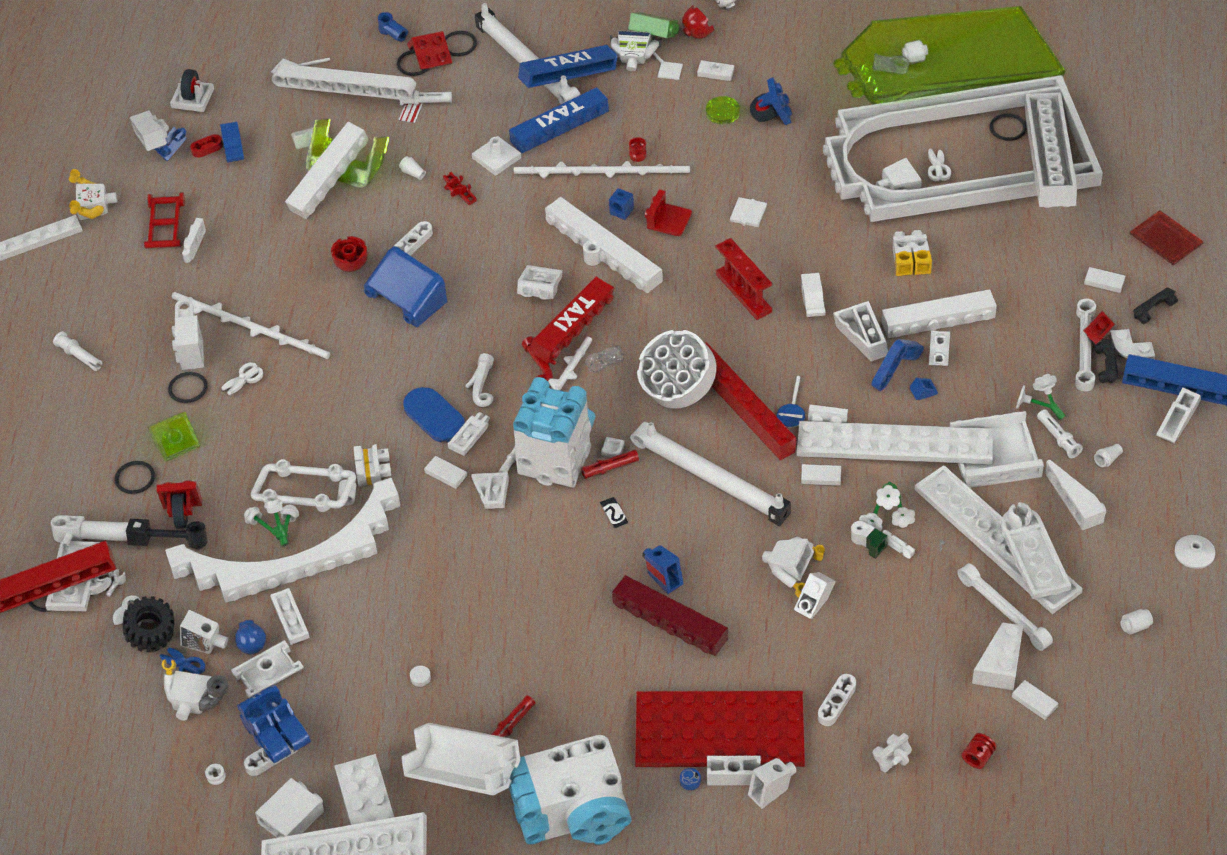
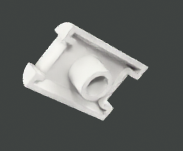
[231,640,304,698]

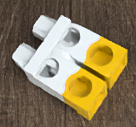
[893,230,932,276]

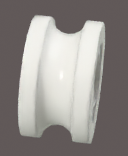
[205,764,226,785]

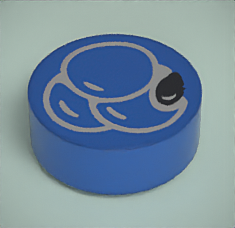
[680,768,701,790]

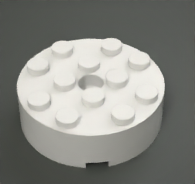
[637,330,716,408]

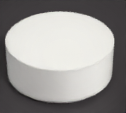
[410,666,431,687]

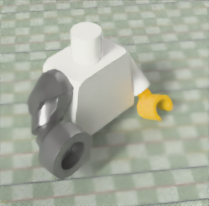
[162,659,228,721]

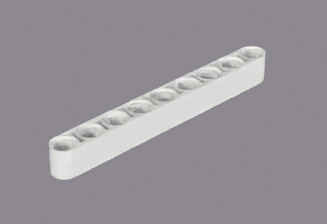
[272,64,416,100]

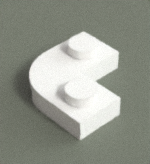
[1110,329,1155,360]

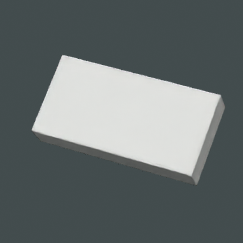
[1084,267,1125,293]
[424,456,467,489]
[801,464,841,485]
[1012,680,1059,720]

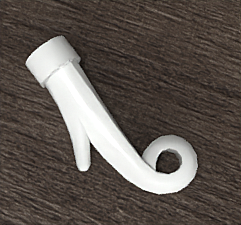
[466,353,494,407]

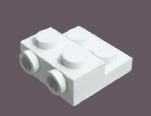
[517,265,563,300]

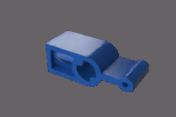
[220,122,244,163]

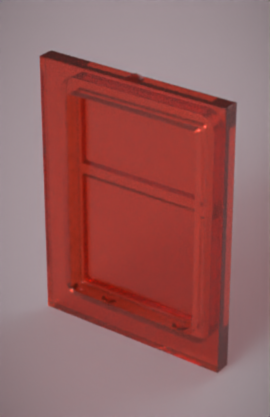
[1130,210,1204,266]

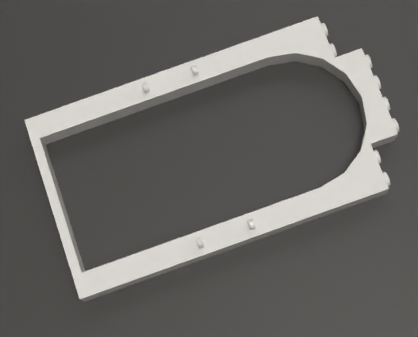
[823,75,1103,222]

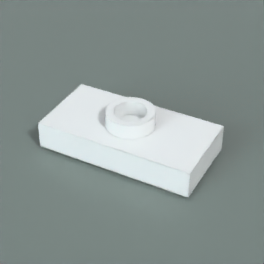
[697,60,734,81]

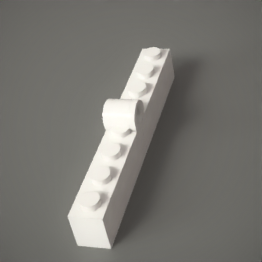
[545,197,663,293]

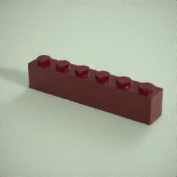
[612,575,728,656]

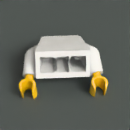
[762,537,825,598]

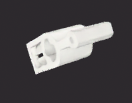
[801,273,826,317]

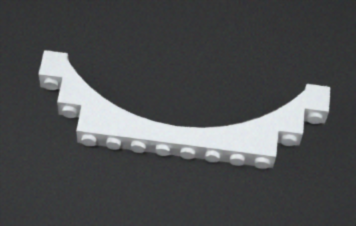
[165,478,400,603]

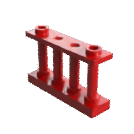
[715,238,772,320]

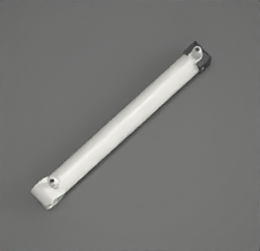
[475,3,581,104]
[630,422,791,527]

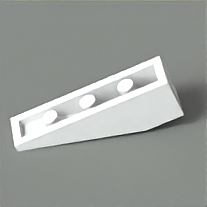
[1045,460,1106,530]

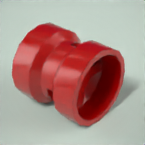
[629,137,647,162]

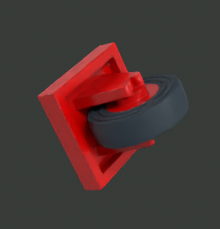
[157,480,202,529]

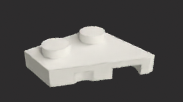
[471,472,509,509]

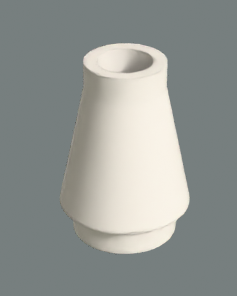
[399,156,426,180]
[1094,444,1123,467]

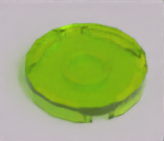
[706,96,740,124]

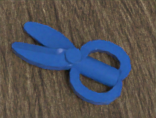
[159,648,206,674]

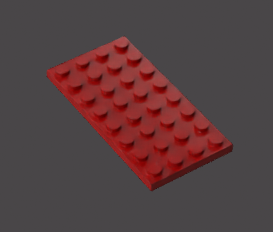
[635,691,805,767]

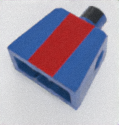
[642,545,684,594]

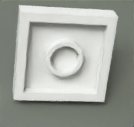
[472,136,521,176]

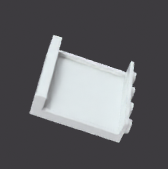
[950,411,1044,488]

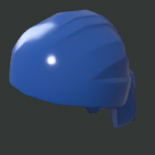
[235,620,266,655]

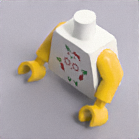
[69,169,118,220]

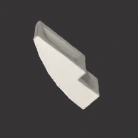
[1156,388,1201,443]

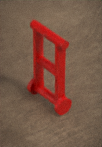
[144,192,185,248]

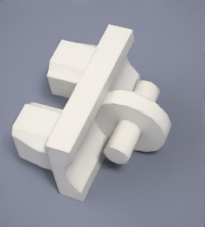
[929,330,950,366]
[873,733,912,772]

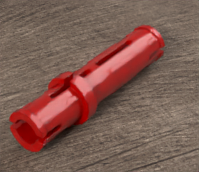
[581,449,639,479]
[491,695,536,737]

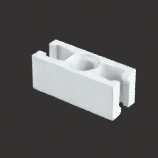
[707,756,761,785]

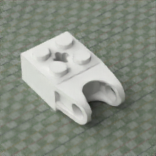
[172,299,204,370]

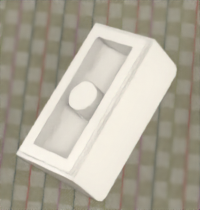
[291,125,330,149]

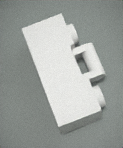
[130,111,169,151]

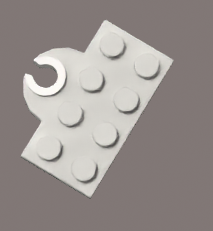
[45,541,113,611]

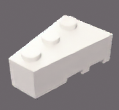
[833,301,888,361]
[972,623,1023,691]

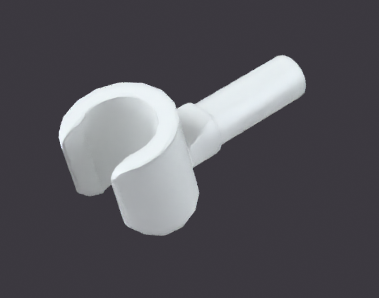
[106,569,126,597]

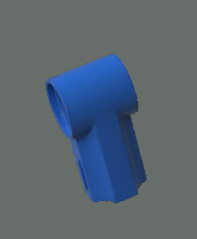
[378,12,408,42]

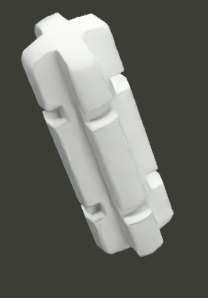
[883,530,915,559]

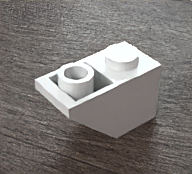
[794,572,836,619]

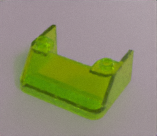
[306,118,389,187]

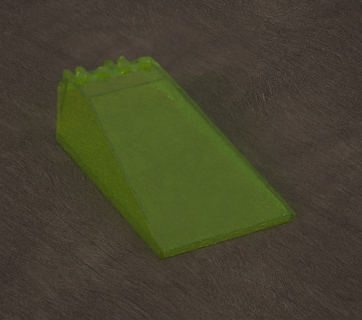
[833,6,1065,105]

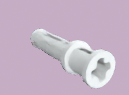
[400,90,452,106]
[53,331,102,371]
[1037,409,1083,458]

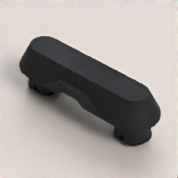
[1133,287,1178,324]
[1094,338,1118,384]

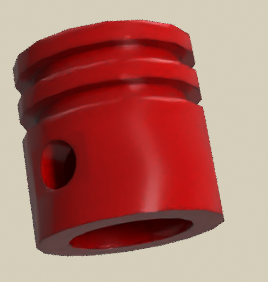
[962,733,997,769]

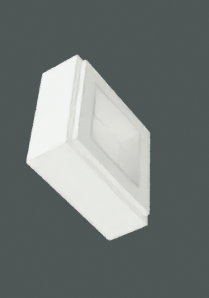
[601,437,625,457]

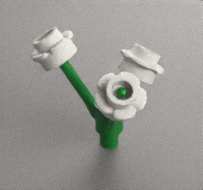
[244,497,299,546]

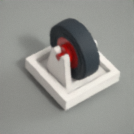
[170,69,214,112]

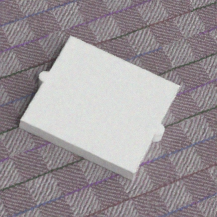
[730,197,767,227]

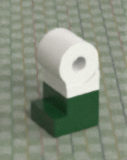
[851,521,888,559]

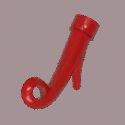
[521,336,556,381]

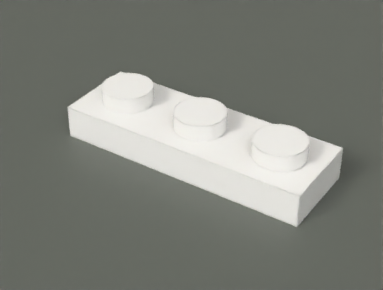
[270,588,310,645]

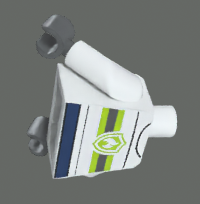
[610,31,662,71]

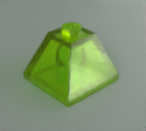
[147,411,200,462]

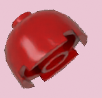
[682,5,714,39]
[331,236,368,272]

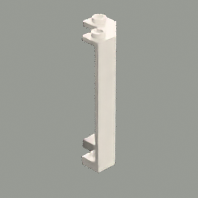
[402,723,520,795]

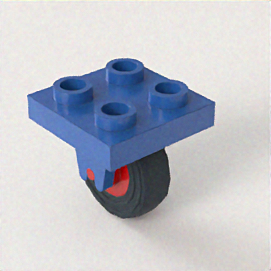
[750,77,792,125]

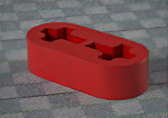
[190,134,223,158]

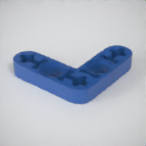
[871,339,924,391]

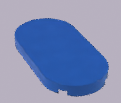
[403,387,465,442]

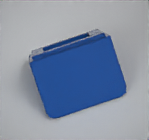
[910,377,938,400]

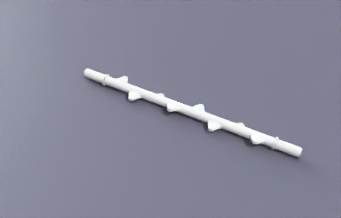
[514,161,690,179]
[172,292,330,359]
[499,337,592,473]

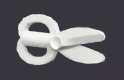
[928,149,951,181]
[221,362,263,395]

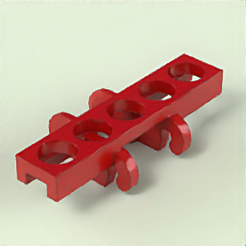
[443,172,477,205]

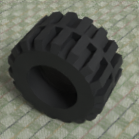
[123,596,175,652]

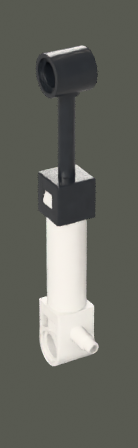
[51,515,208,549]

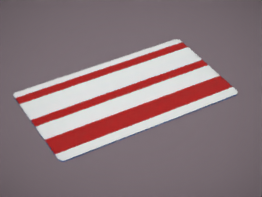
[399,103,423,123]

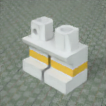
[354,444,391,487]

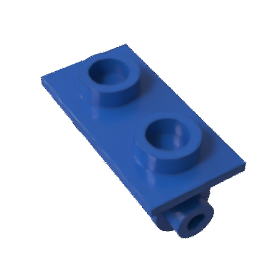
[154,127,187,161]

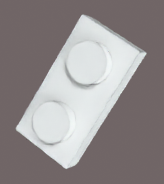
[808,405,848,423]

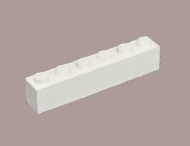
[285,122,369,219]
[882,289,997,338]

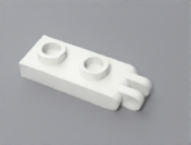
[182,218,206,263]
[448,412,490,456]

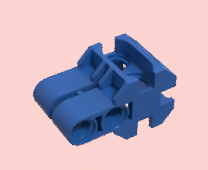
[237,685,311,764]

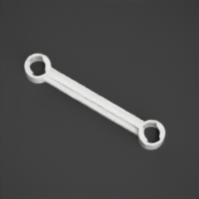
[1075,299,1096,392]
[958,563,1053,651]

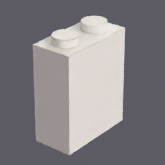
[255,778,324,838]

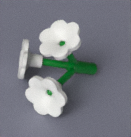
[1016,374,1066,420]

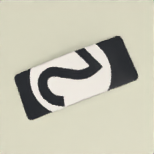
[600,497,628,528]

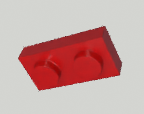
[1083,311,1115,344]

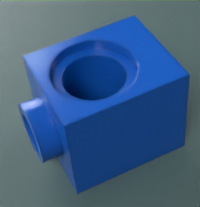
[609,188,634,220]

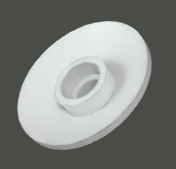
[1174,535,1215,569]

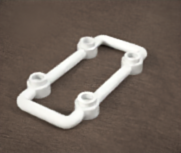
[251,459,356,512]

